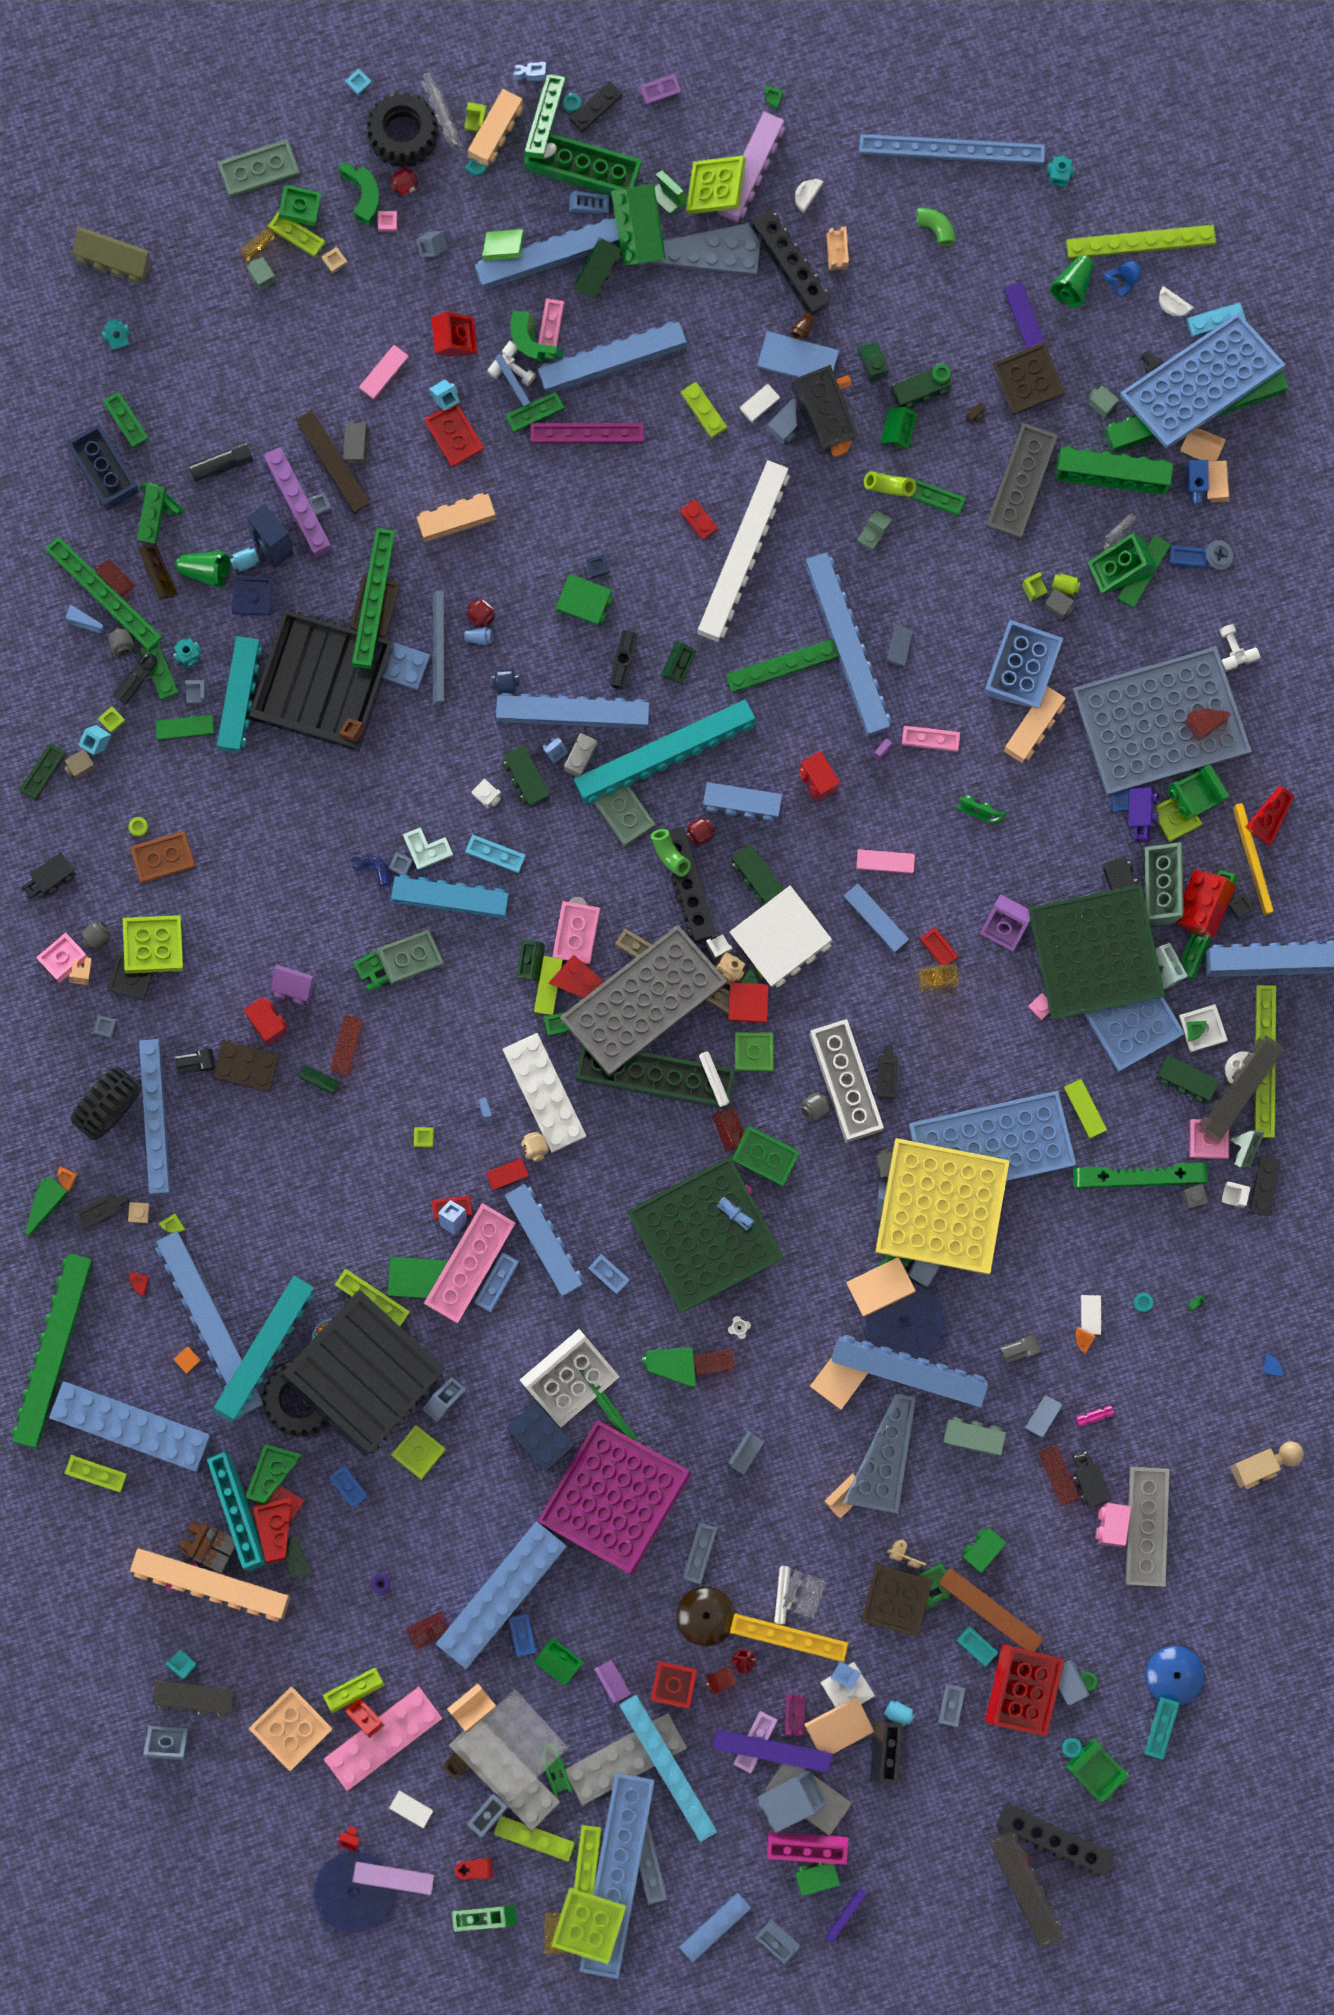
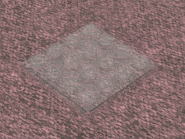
[456,1690,568,1803]

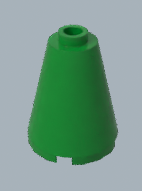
[1050,255,1094,308]
[176,550,231,589]

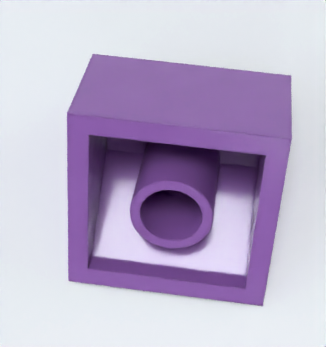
[980,894,1030,951]
[270,965,315,1005]

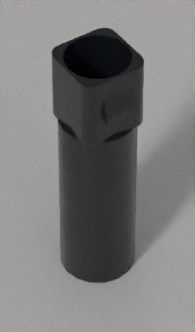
[189,443,253,482]

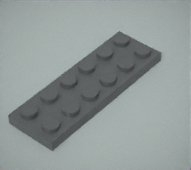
[986,423,1058,539]

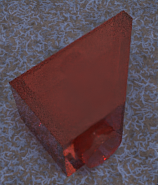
[1185,708,1231,741]
[705,1666,737,1695]

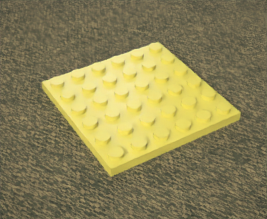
[875,1138,1010,1275]

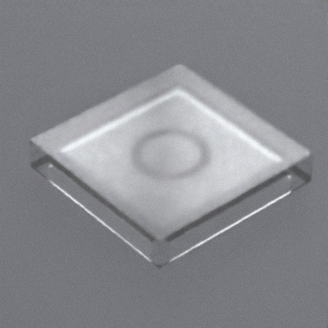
[1102,513,1137,551]

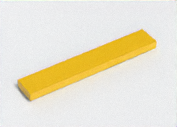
[1233,803,1273,917]
[730,1614,849,1662]

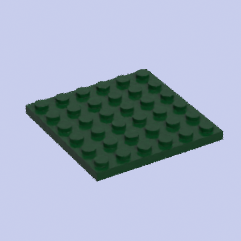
[1028,884,1165,1020]
[627,1156,784,1314]

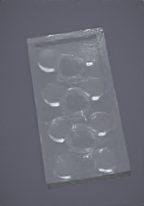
[422,72,464,151]

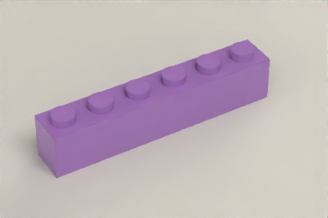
[264,447,332,559]

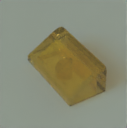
[238,228,274,261]

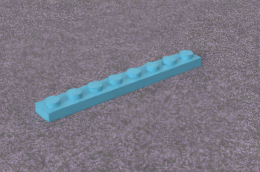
[619,1695,717,1842]

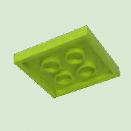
[686,156,746,214]
[123,915,183,973]
[551,1888,626,1964]

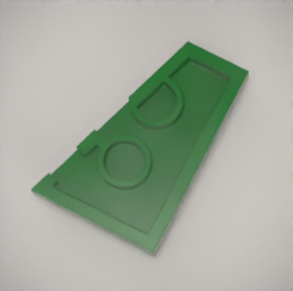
[245,1444,302,1505]

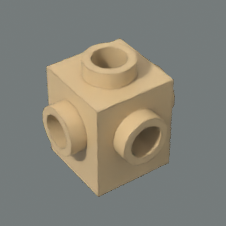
[715,952,745,985]

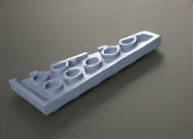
[646,223,760,276]
[843,1394,916,1513]

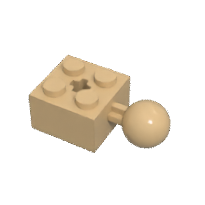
[1230,1441,1304,1489]

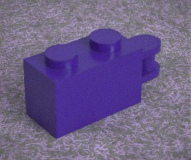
[1129,788,1160,843]

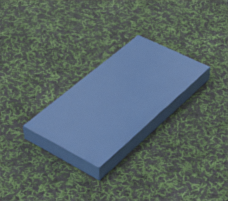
[757,331,839,378]

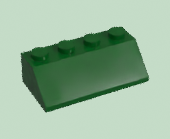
[611,184,666,266]

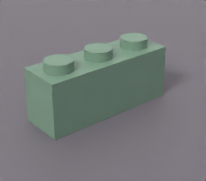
[942,1417,1006,1456]

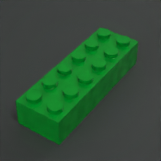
[524,134,641,196]
[1054,446,1173,496]

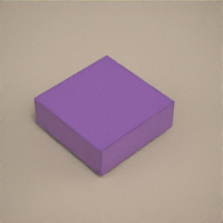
[873,738,892,760]

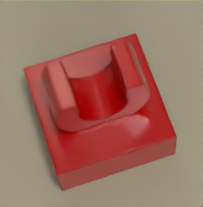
[337,1826,360,1852]

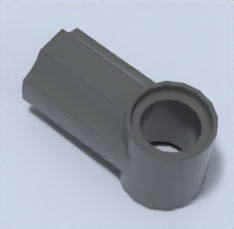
[1000,1334,1042,1364]

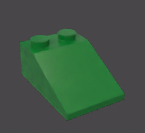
[1088,533,1158,594]

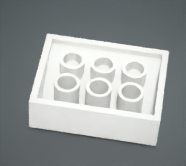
[520,1329,620,1428]

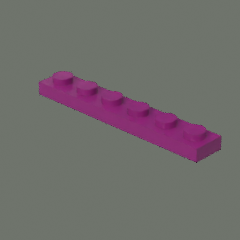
[531,423,643,444]

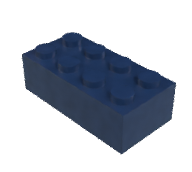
[66,424,139,511]
[247,504,294,567]

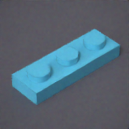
[1186,303,1246,338]
[465,834,526,874]

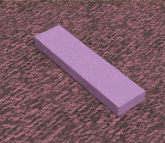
[353,1862,434,1895]

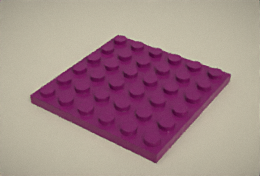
[537,1420,692,1575]

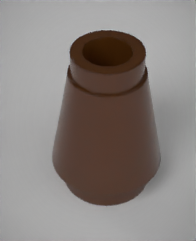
[790,313,815,341]

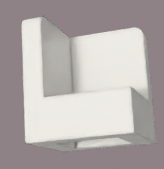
[706,934,732,961]
[1221,1182,1251,1208]

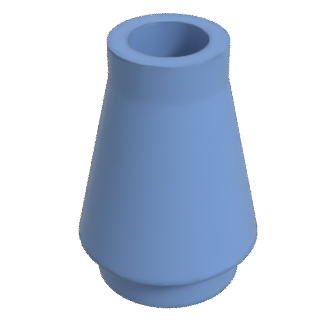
[464,627,493,646]

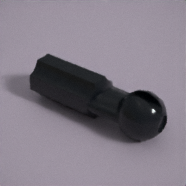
[112,653,157,705]

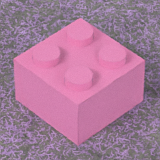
[1095,1503,1131,1547]

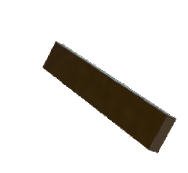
[296,410,371,514]

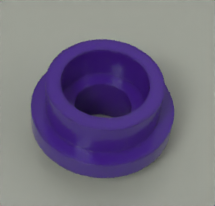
[371,1574,391,1594]

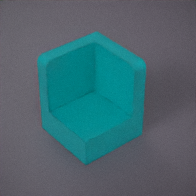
[166,1650,198,1680]

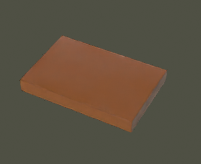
[130,831,196,884]

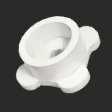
[728,1316,751,1339]

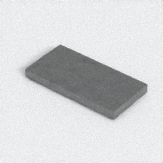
[765,1764,852,1836]

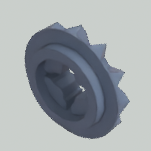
[1205,540,1233,570]

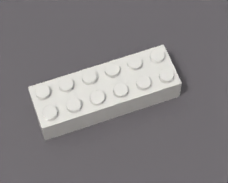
[809,1019,884,1143]

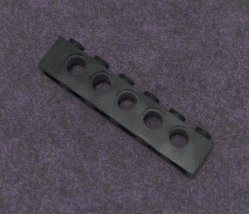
[749,208,831,315]
[669,826,717,944]
[995,1803,1115,1877]

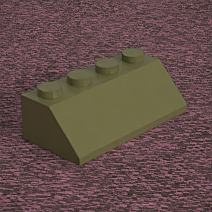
[72,226,152,284]

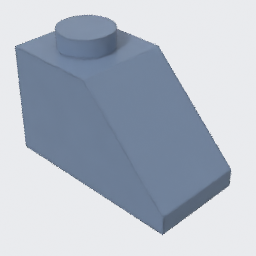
[767,399,797,445]
[422,1377,466,1422]

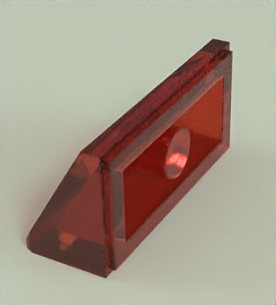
[95,559,135,598]
[713,1108,744,1151]
[406,1611,449,1650]

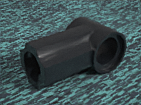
[175,1049,215,1073]

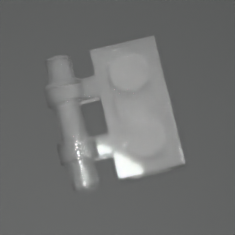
[782,1570,826,1619]

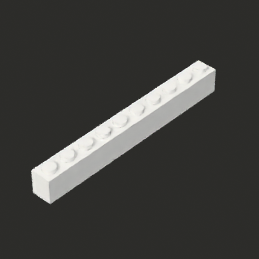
[698,460,790,642]

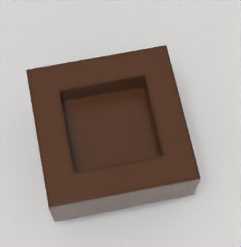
[339,718,366,742]

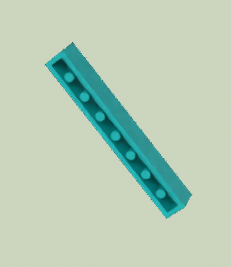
[212,1276,314,1422]

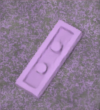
[733,1711,777,1773]

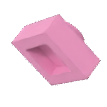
[378,211,397,232]
[1028,993,1050,1020]

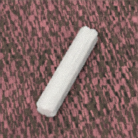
[699,1052,729,1107]
[775,1566,790,1625]

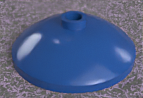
[1145,1646,1205,1705]

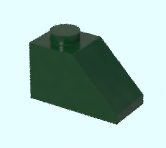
[857,342,889,382]

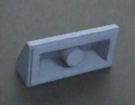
[886,624,913,667]
[907,1260,940,1287]
[1025,1395,1063,1438]
[1058,1660,1089,1706]
[755,1919,800,1964]

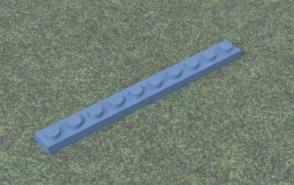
[859,134,1045,165]

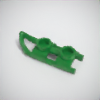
[140,483,185,516]
[955,795,1007,823]
[542,1744,573,1797]

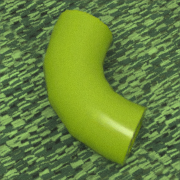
[864,471,916,497]

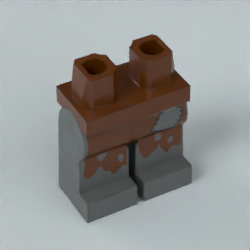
[179,1522,236,1574]

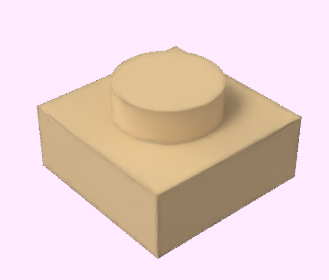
[321,247,348,274]
[128,1202,150,1224]

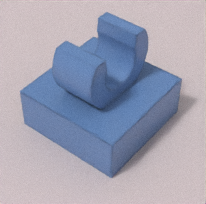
[543,738,568,764]

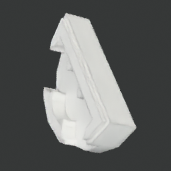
[795,179,823,213]
[1159,286,1193,316]
[1225,1052,1255,1087]

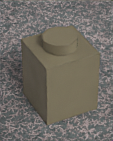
[64,749,96,781]

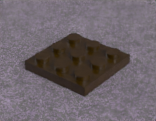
[993,342,1065,415]
[861,1564,933,1637]

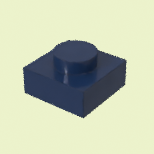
[586,554,609,579]

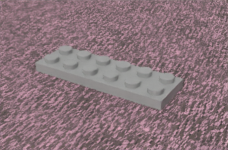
[1125,1467,1169,1587]
[565,1713,687,1805]
[449,1721,560,1831]

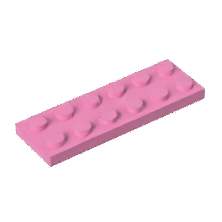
[424,1203,515,1323]
[324,1687,443,1791]

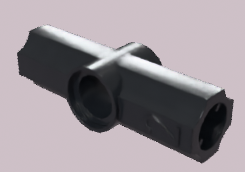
[609,631,638,689]

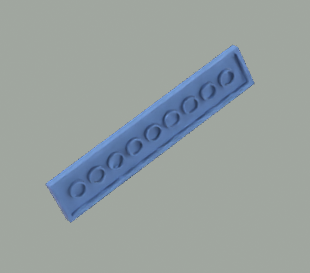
[579,1773,655,1979]

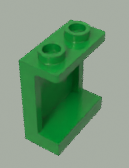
[556,574,614,628]
[1168,764,1229,821]
[1065,1739,1129,1803]

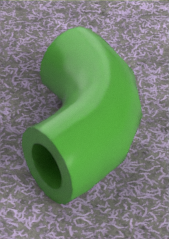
[917,208,956,246]
[651,829,691,876]

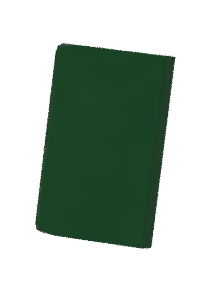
[661,642,697,685]
[517,941,545,981]
[298,1066,339,1095]

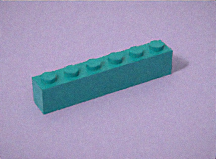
[217,636,263,754]
[207,1452,268,1572]

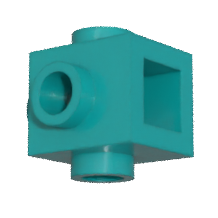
[1047,156,1075,187]
[102,319,130,350]
[173,638,202,668]

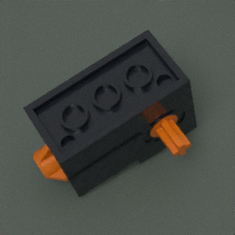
[791,365,858,457]

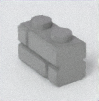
[564,733,597,777]

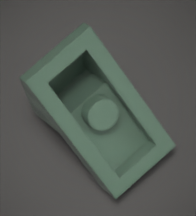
[857,510,892,551]
[1230,1131,1264,1168]

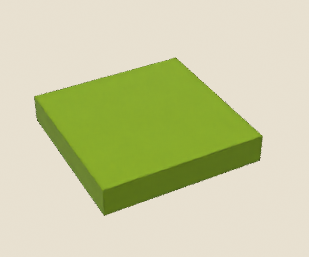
[1157,798,1202,843]
[391,1425,446,1480]

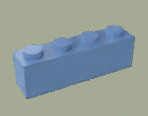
[703,782,782,822]

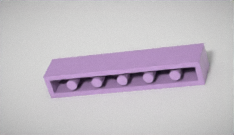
[718,112,785,223]

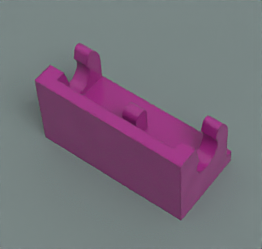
[785,1695,806,1735]

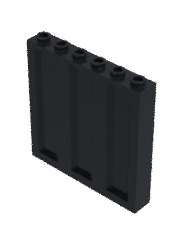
[249,609,394,752]
[279,1290,445,1457]

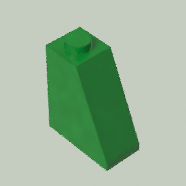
[642,1347,696,1388]

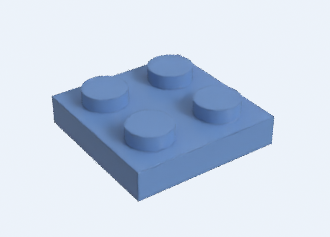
[384,642,430,691]

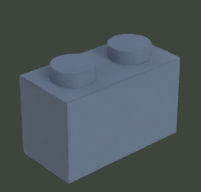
[467,1793,508,1837]

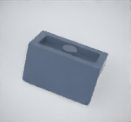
[727,1430,764,1475]

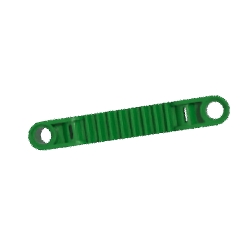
[1073,1163,1209,1189]

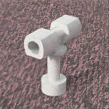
[487,341,536,386]
[1220,624,1261,672]

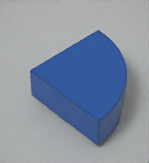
[1262,1354,1283,1377]

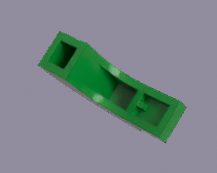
[338,162,380,227]
[511,310,564,364]

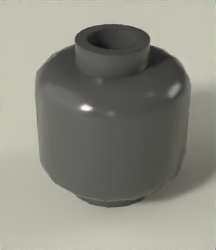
[108,628,135,657]
[82,921,111,949]
[800,1092,829,1121]

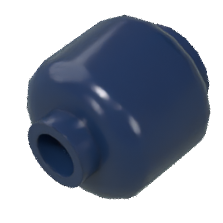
[492,669,519,694]

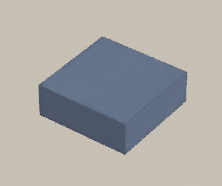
[307,492,332,517]
[388,852,414,875]
[93,1015,117,1039]

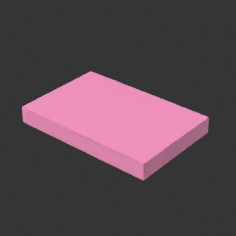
[552,901,600,965]

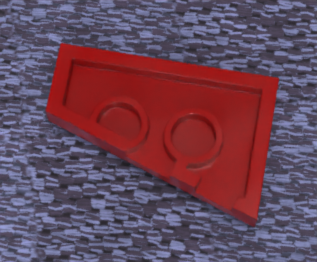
[1245,786,1295,846]
[548,955,604,999]
[253,1498,292,1564]

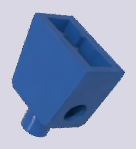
[1184,460,1209,504]

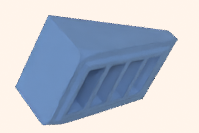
[569,191,609,214]
[66,605,105,634]

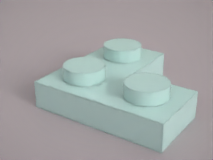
[403,827,453,870]

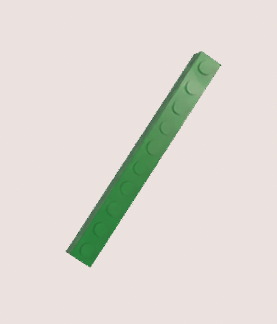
[1104,371,1289,453]
[11,1253,94,1449]

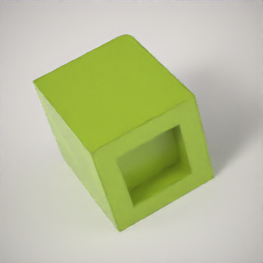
[464,102,487,132]
[1022,572,1048,602]

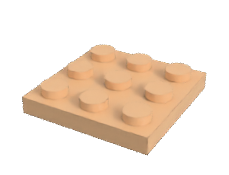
[249,1686,333,1771]

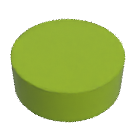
[129,817,148,837]

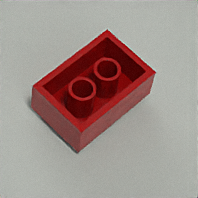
[1174,870,1236,938]

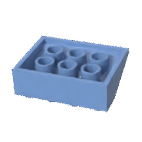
[983,620,1063,709]

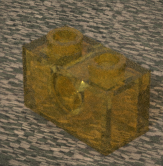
[917,963,959,991]

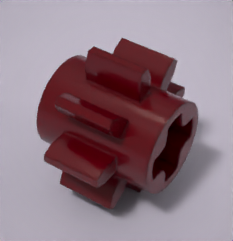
[732,1649,756,1674]

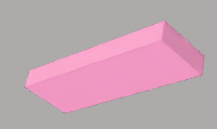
[538,298,564,347]
[359,345,409,400]
[901,726,960,752]
[856,849,915,874]

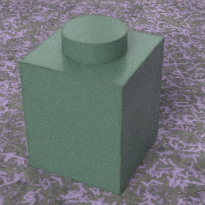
[247,257,276,290]
[1088,386,1119,419]

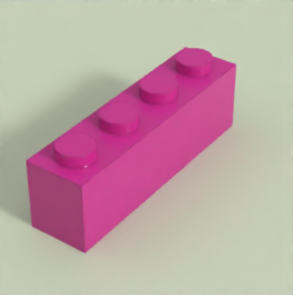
[767,1832,848,1864]

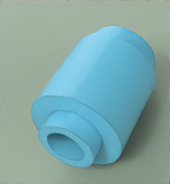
[230,548,260,572]
[884,1700,915,1727]

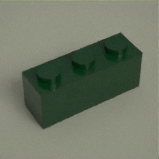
[572,237,621,299]
[891,368,952,409]
[502,745,550,809]
[731,844,784,905]
[1156,1055,1220,1104]

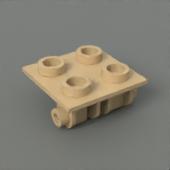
[886,1540,926,1569]

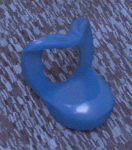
[1103,261,1142,297]

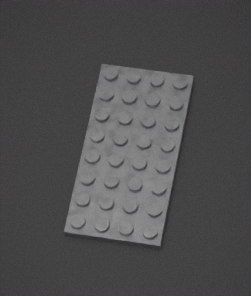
[560,925,727,1076]

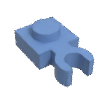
[514,62,547,81]

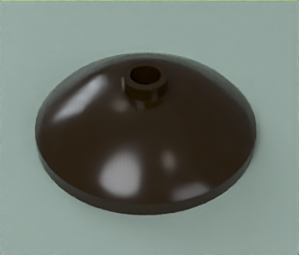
[676,1587,735,1646]

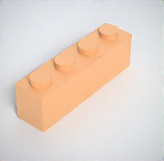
[468,89,524,167]
[417,493,496,543]
[1004,686,1066,763]

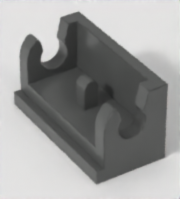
[343,423,370,465]

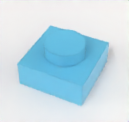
[345,69,372,96]

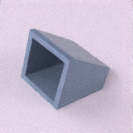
[758,1769,828,1833]

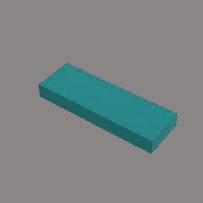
[1144,1697,1180,1760]

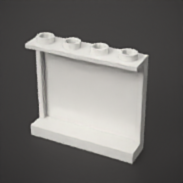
[730,885,833,988]

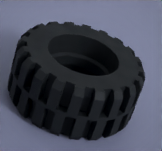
[367,92,438,167]
[70,1067,141,1140]
[262,1362,329,1437]

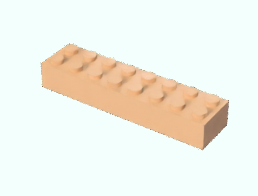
[130,1548,291,1622]

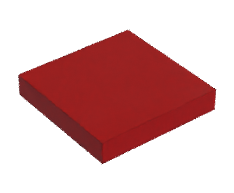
[728,982,768,1023]

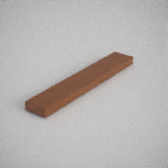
[938,1568,1044,1652]

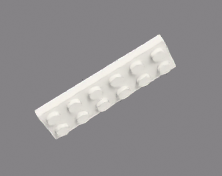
[502,1033,586,1153]

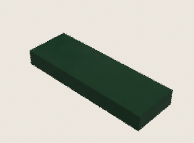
[19,743,67,801]

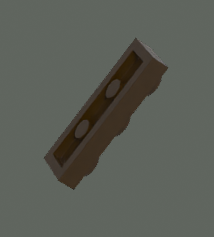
[138,544,178,600]

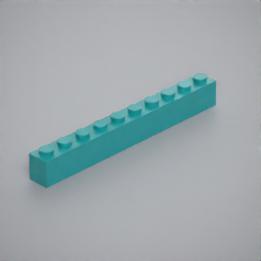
[574,700,756,804]

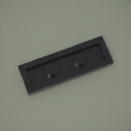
[570,81,622,133]
[1249,1156,1280,1217]

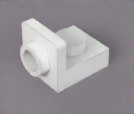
[471,779,501,809]

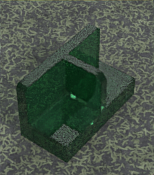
[285,1536,312,1580]

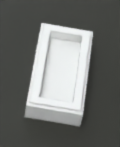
[740,384,780,422]
[1081,1295,1101,1335]
[389,1791,433,1828]

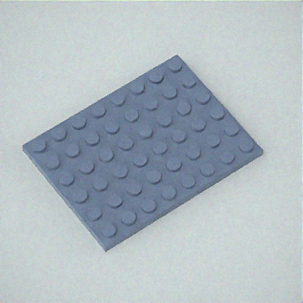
[1072,647,1252,796]

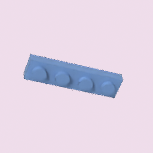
[679,1893,751,1962]

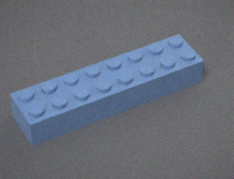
[1204,941,1334,977]
[49,1381,212,1473]
[436,1521,567,1670]

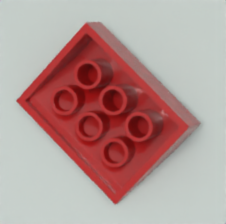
[985,1644,1064,1737]

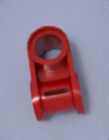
[455,1858,493,1880]

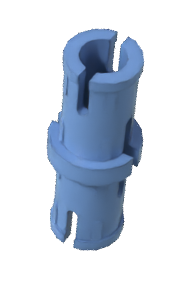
[717,1197,754,1231]

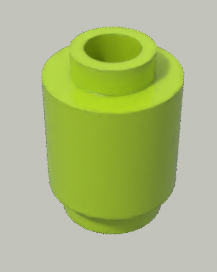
[1052,574,1080,596]

